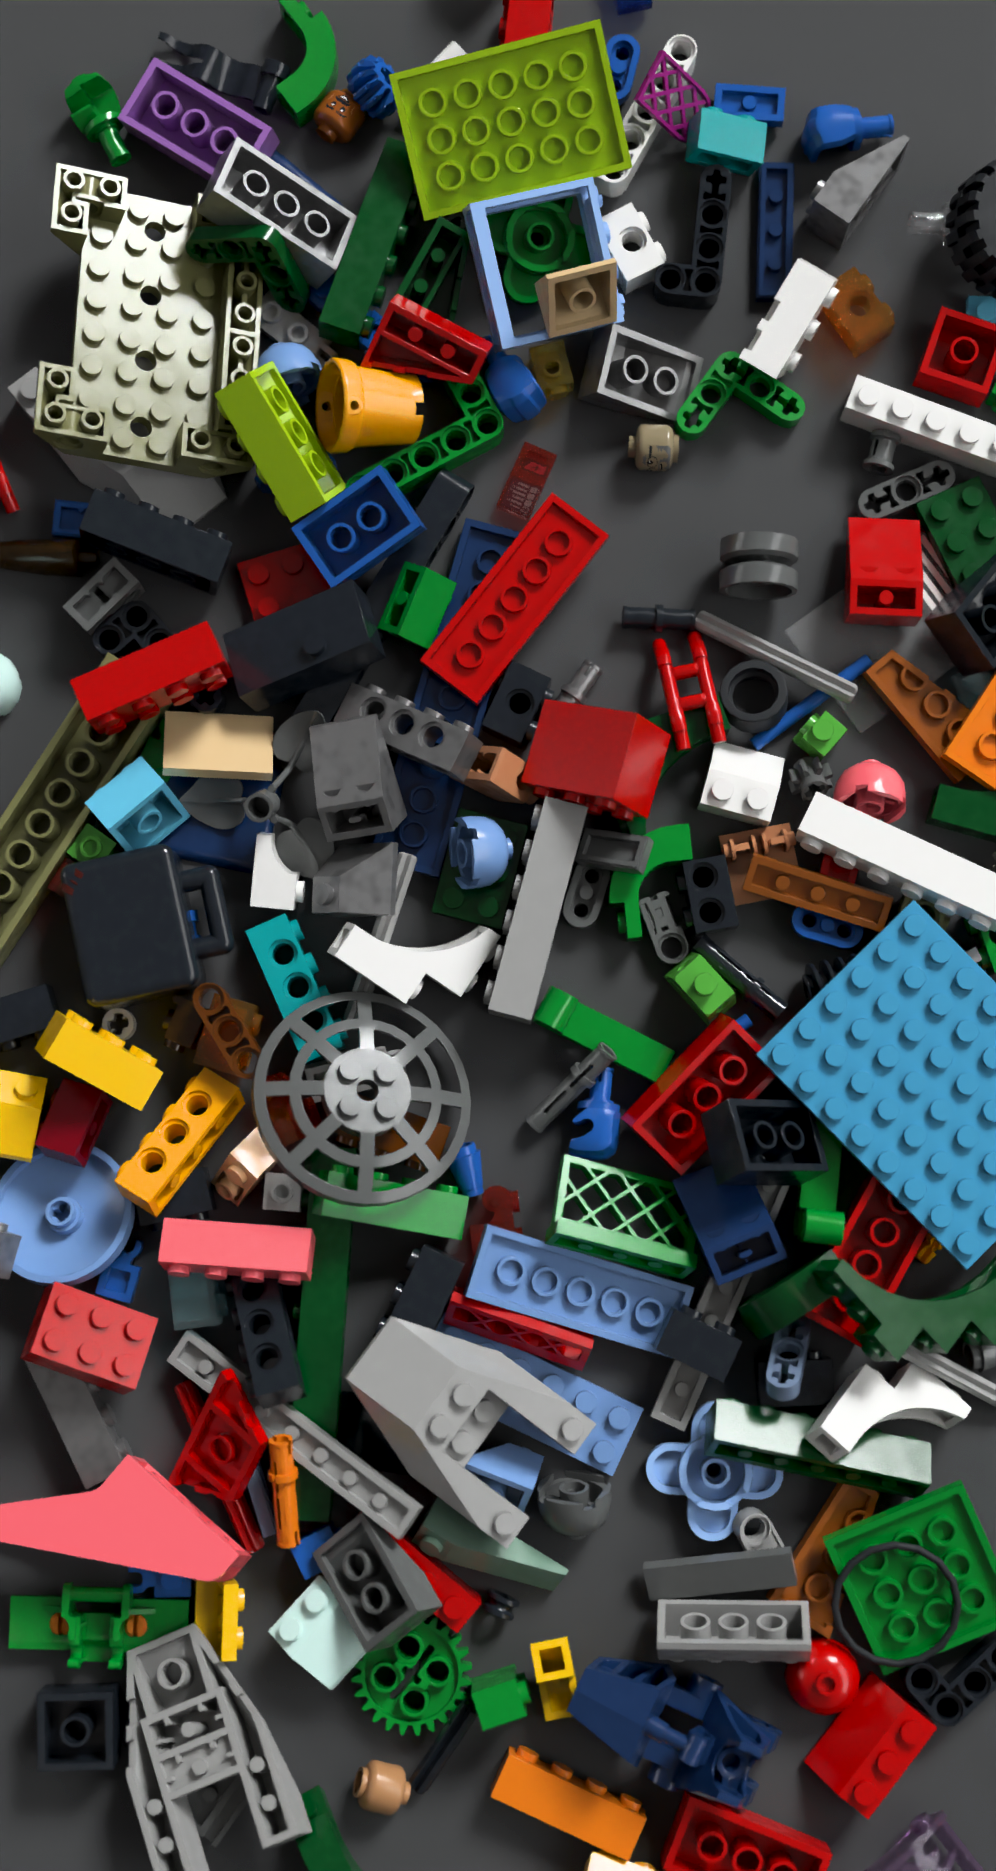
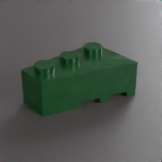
[395,216,469,323]

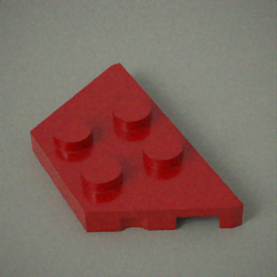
[168,1368,268,1502]

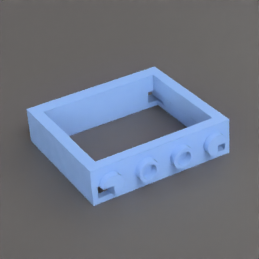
[462,177,625,353]

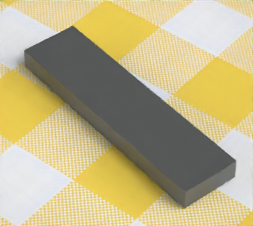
[643,1546,797,1601]

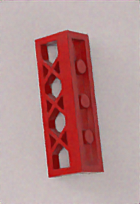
[443,1286,594,1371]

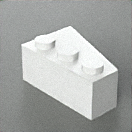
[739,258,840,379]

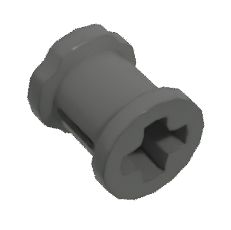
[862,429,901,475]

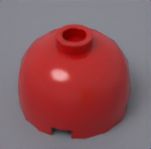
[784,1636,860,1716]

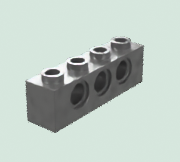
[333,682,483,782]

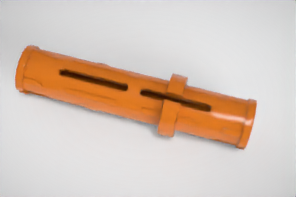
[268,1434,301,1549]

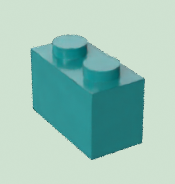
[685,107,767,177]

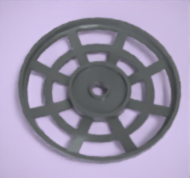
[251,992,471,1207]

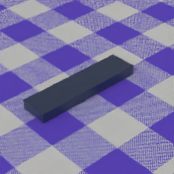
[755,162,794,302]

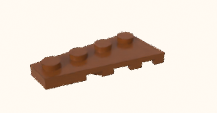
[862,649,970,784]
[766,1483,880,1639]

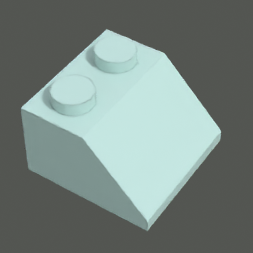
[268,1575,366,1690]

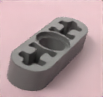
[856,460,955,519]

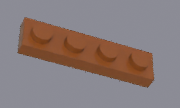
[742,853,894,932]

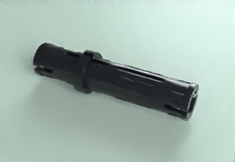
[690,934,788,1022]

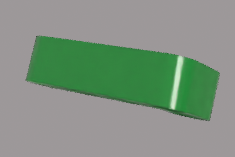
[533,985,675,1083]

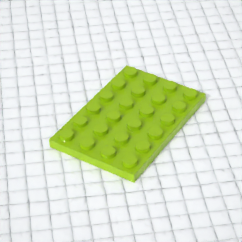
[389,19,632,221]

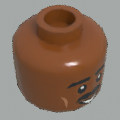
[313,89,365,144]

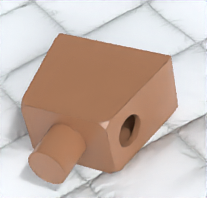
[449,745,539,805]

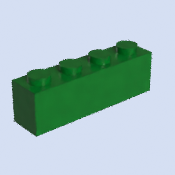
[311,1164,469,1240]

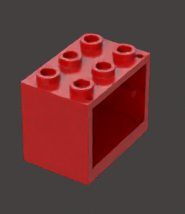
[521,699,671,821]

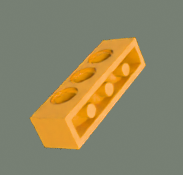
[114,1067,246,1217]

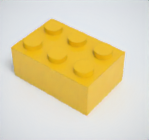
[35,1009,163,1111]

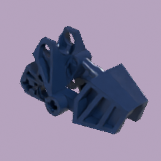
[567,1657,782,1810]

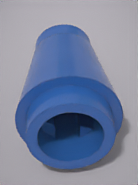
[446,1141,484,1198]

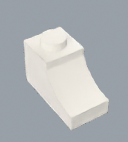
[250,832,305,911]

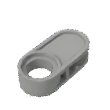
[733,1507,785,1551]

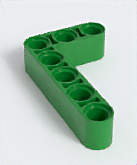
[346,375,504,495]
[793,1117,845,1246]

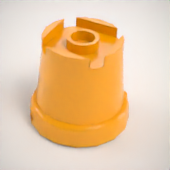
[315,357,424,454]

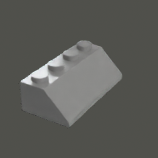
[657,1599,811,1663]

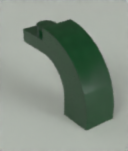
[738,1249,838,1339]
[295,1785,363,1871]

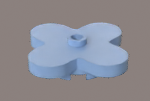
[645,1401,783,1541]

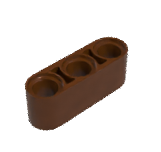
[193,982,262,1080]

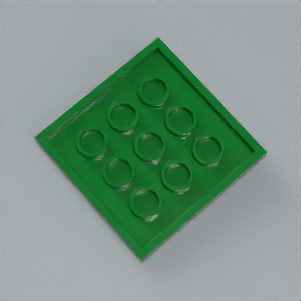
[823,1479,996,1676]

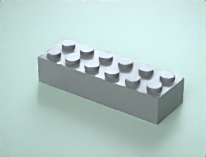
[483,796,588,1025]

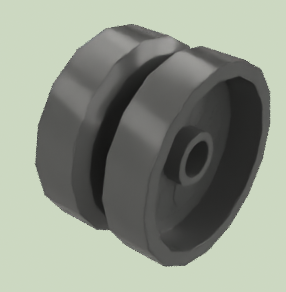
[719,531,799,601]

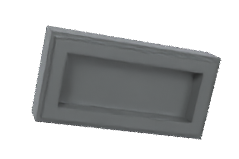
[575,828,654,875]

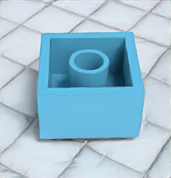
[85,756,190,851]

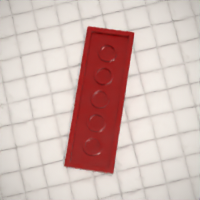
[420,492,609,706]

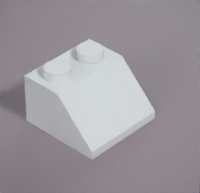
[697,742,785,827]

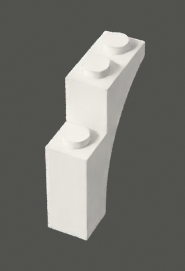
[327,922,501,1004]
[804,1362,972,1463]

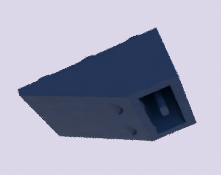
[672,1164,788,1286]

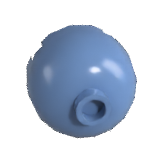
[258,342,322,406]
[449,816,513,889]

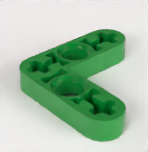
[674,351,805,441]

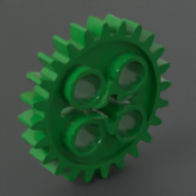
[351,1615,472,1736]

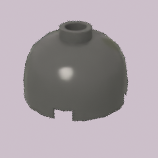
[537,1470,612,1540]

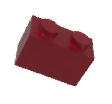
[35,1078,113,1168]

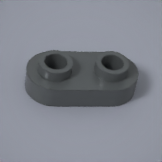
[563,864,610,929]

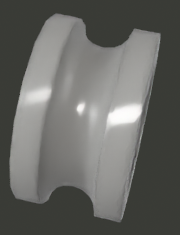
[102,1008,137,1041]

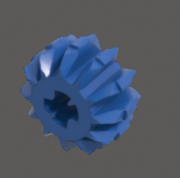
[346,55,397,120]

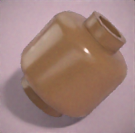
[353,1760,411,1815]

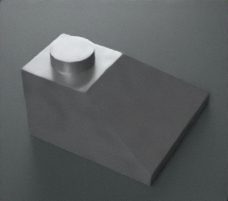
[312,842,398,917]

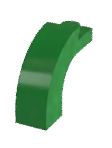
[276,0,339,128]
[608,823,693,942]

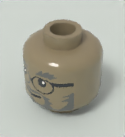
[628,424,679,471]

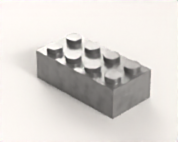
[196,136,357,289]

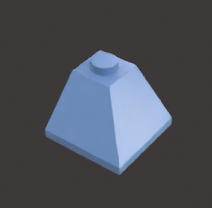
[464,1443,544,1512]

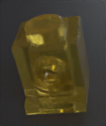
[529,339,574,401]

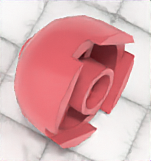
[833,759,906,824]

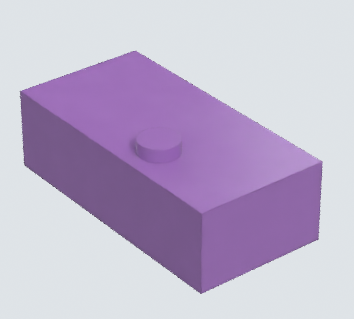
[118,57,280,181]

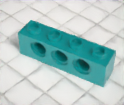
[245,913,349,1065]

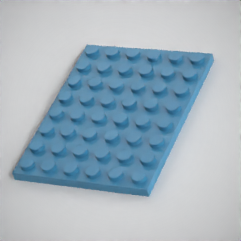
[755,900,996,1270]

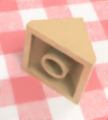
[534,258,617,338]

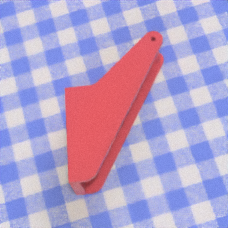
[0,1454,252,1582]

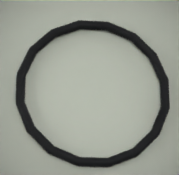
[831,1541,962,1668]

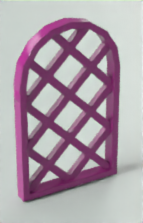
[634,50,712,142]

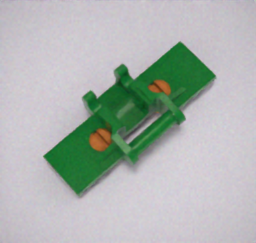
[9,1582,190,1670]

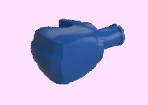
[801,104,894,163]
[484,335,547,423]
[568,1066,621,1161]

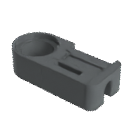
[639,891,688,965]

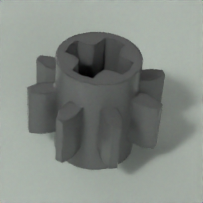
[788,756,833,801]

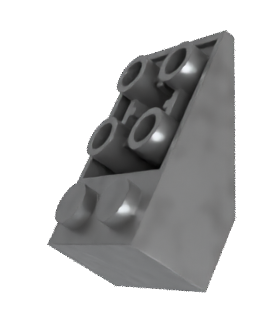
[309,713,407,842]

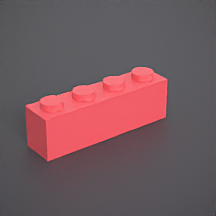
[158,1218,316,1286]

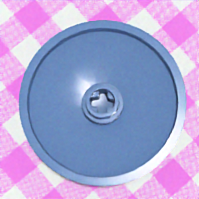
[0,1147,135,1286]

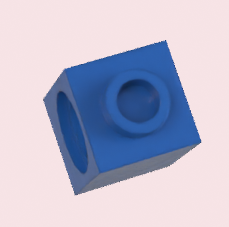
[290,1521,342,1580]

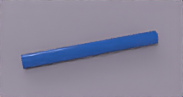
[749,654,873,751]

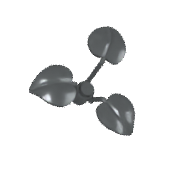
[179,710,335,879]

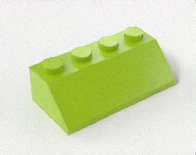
[214,361,346,523]

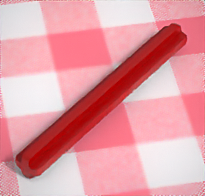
[174,1379,265,1554]

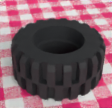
[945,160,996,299]

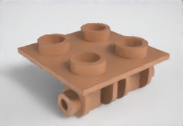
[718,823,798,906]

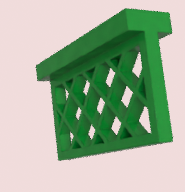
[545,1154,698,1279]

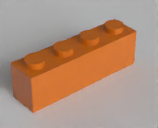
[490,1745,647,1861]

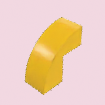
[530,1637,577,1722]

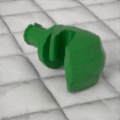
[64,72,131,167]

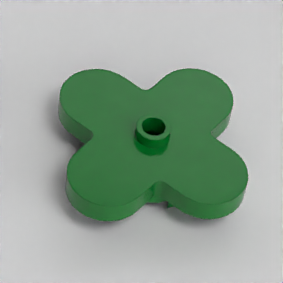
[486,196,591,305]

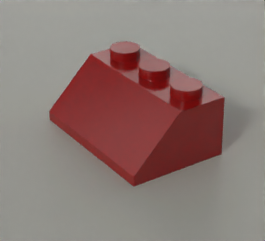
[803,1671,937,1819]

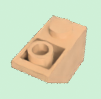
[211,1127,276,1207]

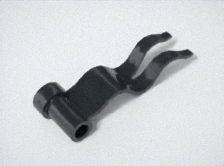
[148,31,291,116]

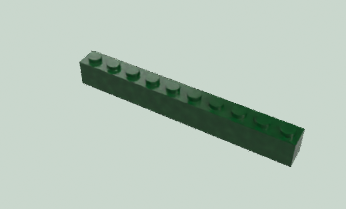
[293,1147,359,1522]

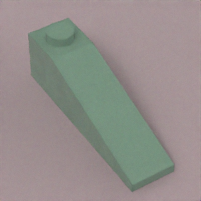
[411,1496,568,1591]

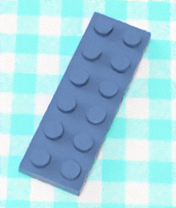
[463,1223,694,1358]
[436,1312,644,1476]

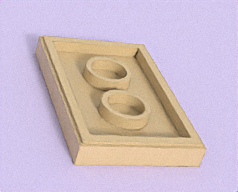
[163,711,273,781]

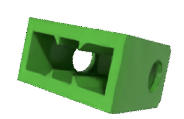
[663,952,736,1026]

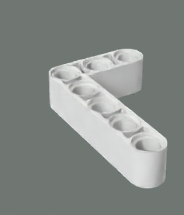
[593,34,697,197]

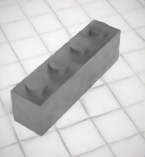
[25,1361,133,1489]

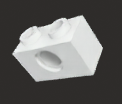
[602,202,667,295]

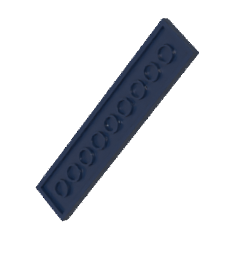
[373,518,520,879]

